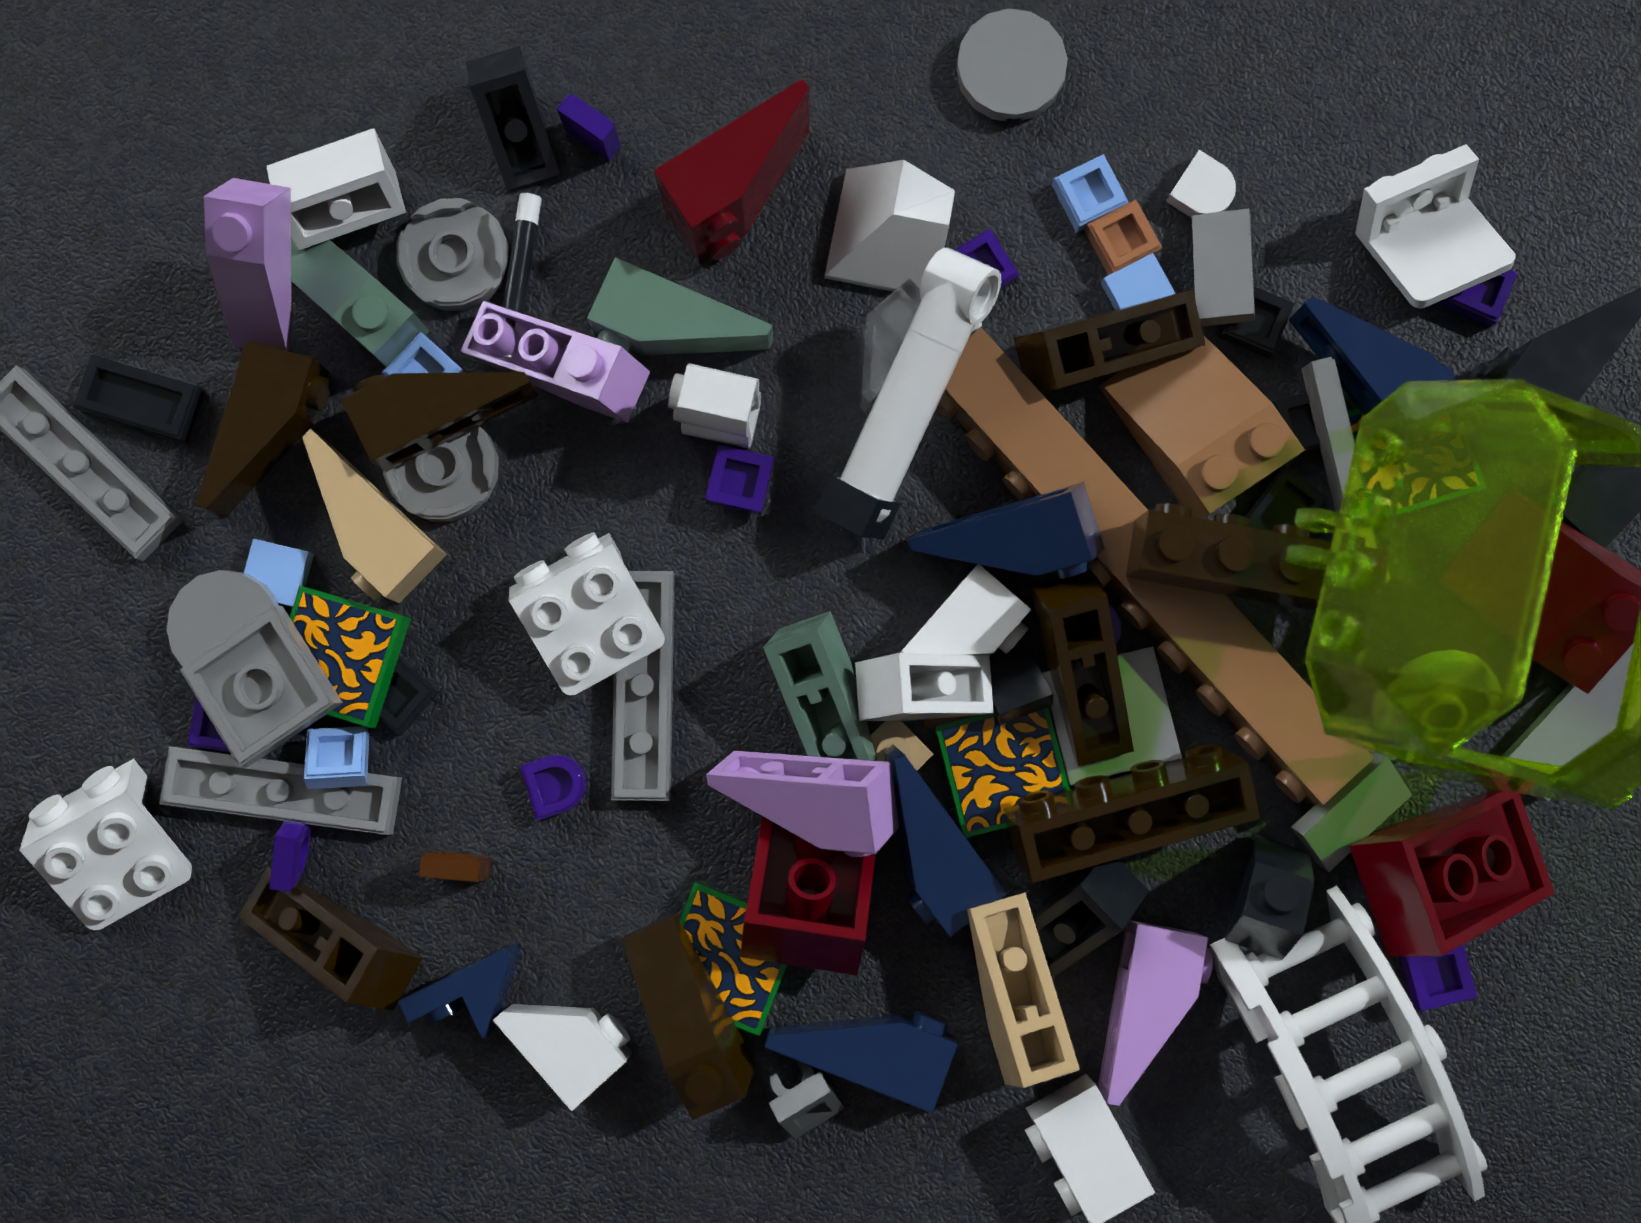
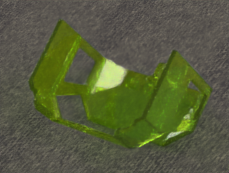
[1286,379,1641,810]

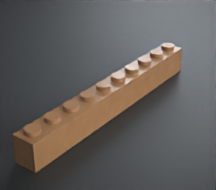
[936,327,1374,805]

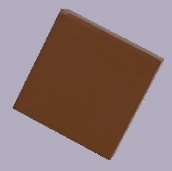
[419,851,492,882]

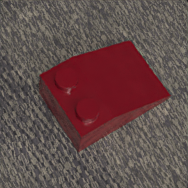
[654,78,809,264]
[1433,487,1641,694]
[1349,784,1555,956]
[740,816,875,975]

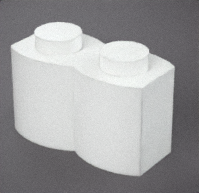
[668,363,761,449]

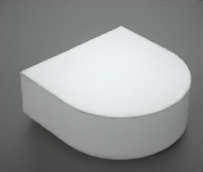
[1166,150,1236,218]

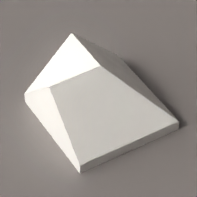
[825,160,955,297]

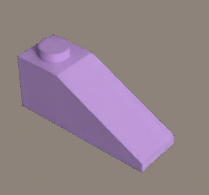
[204,178,292,352]
[706,751,899,857]
[1098,920,1213,1106]

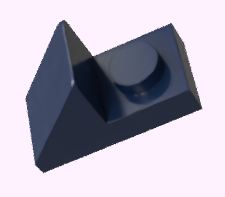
[398,942,521,1039]

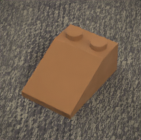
[1099,335,1305,519]

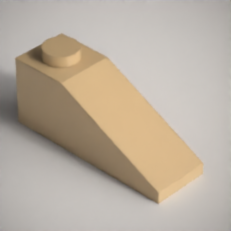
[302,429,447,603]
[967,893,1080,1088]

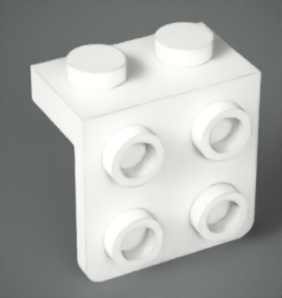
[1355,144,1515,308]
[509,532,665,695]
[19,759,192,930]

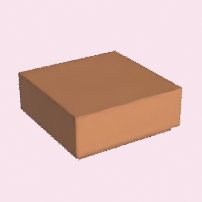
[1084,200,1162,275]

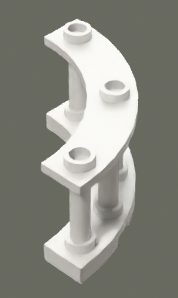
[1210,886,1487,1223]

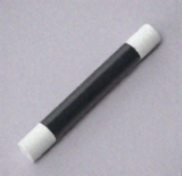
[502,193,542,358]

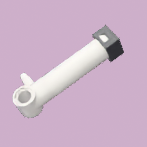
[814,247,1001,539]

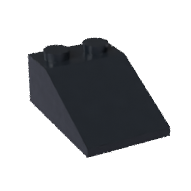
[1455,287,1641,450]

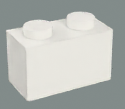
[267,128,406,250]
[1025,1074,1155,1223]

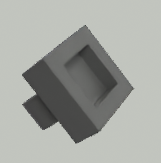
[769,1060,845,1139]

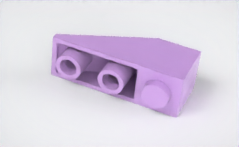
[460,301,650,423]

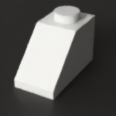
[900,564,1031,656]
[855,653,994,721]
[493,1004,632,1111]

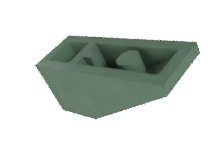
[291,238,429,367]
[587,257,774,356]
[763,611,877,761]

